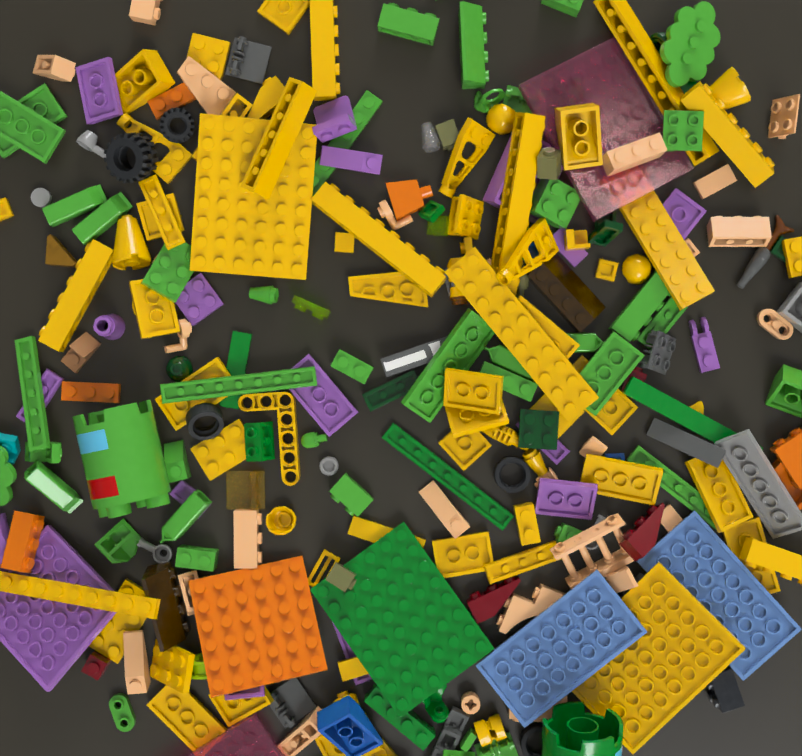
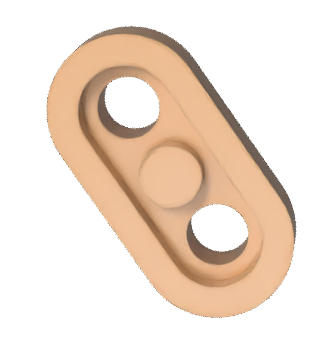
[757,309,793,340]

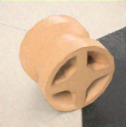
[461,691,480,714]

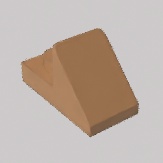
[61,332,101,373]

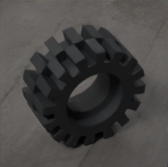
[159,108,195,143]

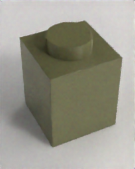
[435,119,459,151]
[537,147,562,180]
[325,562,357,592]

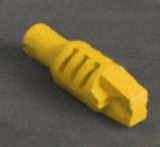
[482,425,529,452]

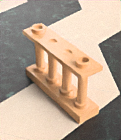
[550,513,634,589]

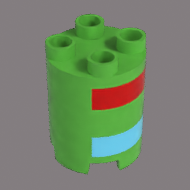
[72,400,171,518]

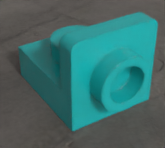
[0,433,21,465]

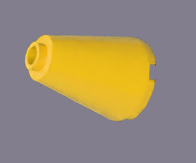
[710,67,751,110]
[112,215,151,270]

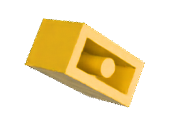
[513,502,541,546]

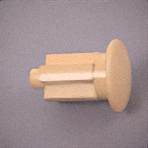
[534,467,558,488]

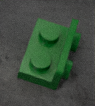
[244,421,275,462]

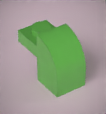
[25,441,62,463]

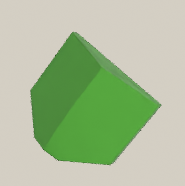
[94,519,141,564]

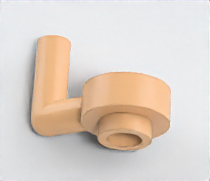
[377,199,413,230]
[164,319,192,353]

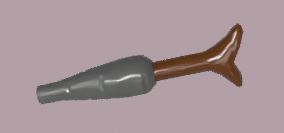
[737,215,794,289]

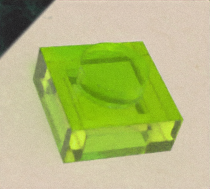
[427,216,449,236]

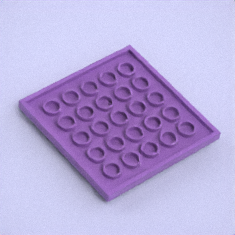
[0,525,117,692]

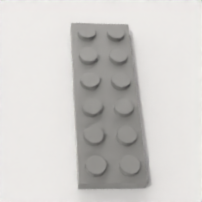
[714,429,802,539]

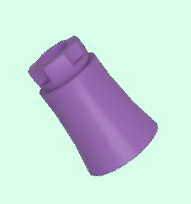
[93,314,125,340]

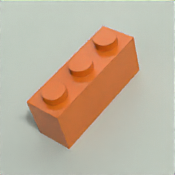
[0,511,45,573]

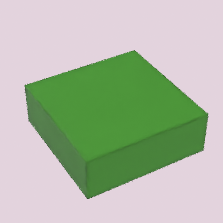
[460,727,477,752]

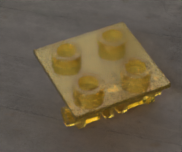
[226,471,265,510]

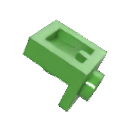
[554,522,582,543]

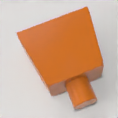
[386,180,433,221]

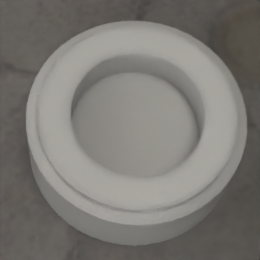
[31,188,52,208]
[319,456,339,476]

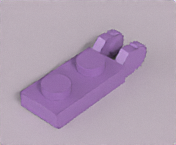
[688,317,720,373]

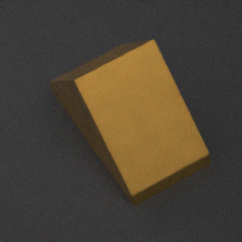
[45,234,77,267]

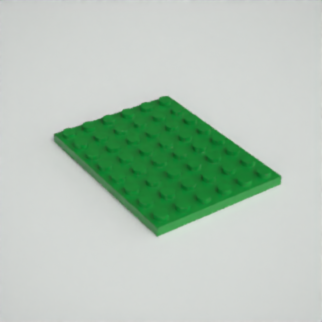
[310,522,494,718]

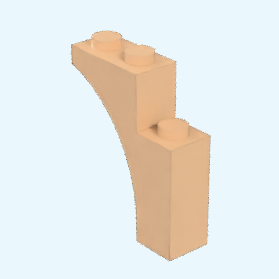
[496,583,566,634]

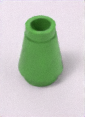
[249,285,279,304]

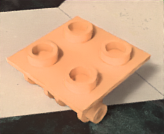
[768,94,800,139]

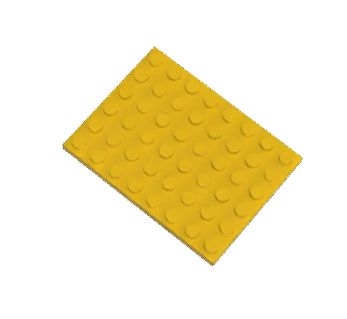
[190,113,317,280]
[572,562,746,754]

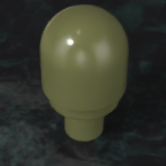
[516,274,529,297]

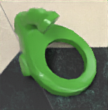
[474,88,505,113]

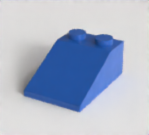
[317,695,383,756]

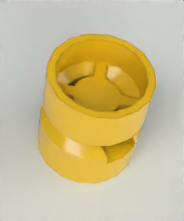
[474,714,507,747]

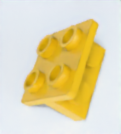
[446,194,484,240]

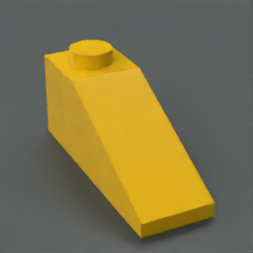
[247,75,285,119]

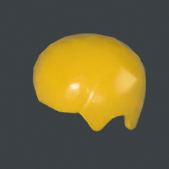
[486,104,515,135]
[622,254,651,285]
[266,506,297,535]

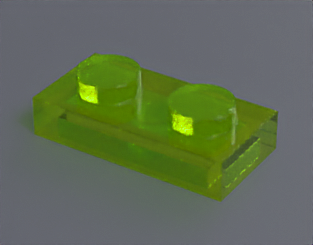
[292,295,331,320]

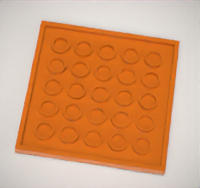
[188,556,328,698]

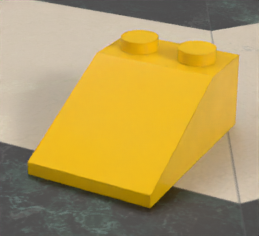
[115,49,175,114]
[554,103,603,171]

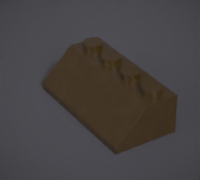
[527,253,606,333]
[141,561,190,652]

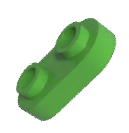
[109,693,136,732]

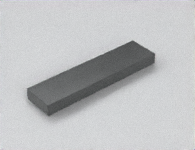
[646,418,726,468]

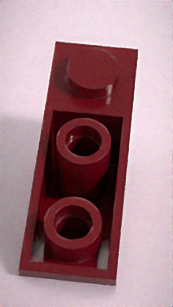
[619,503,665,561]
[467,575,521,624]

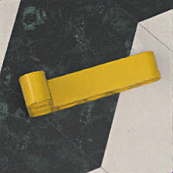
[238,391,301,486]

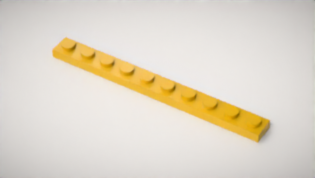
[0,571,161,619]

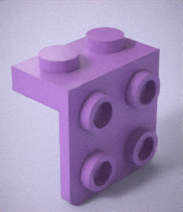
[312,95,357,143]

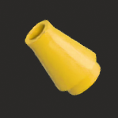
[522,448,548,477]

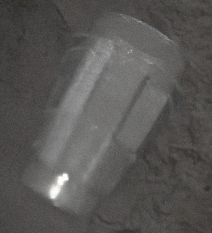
[421,122,441,153]

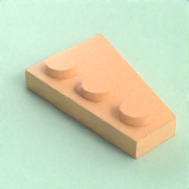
[177,56,236,115]

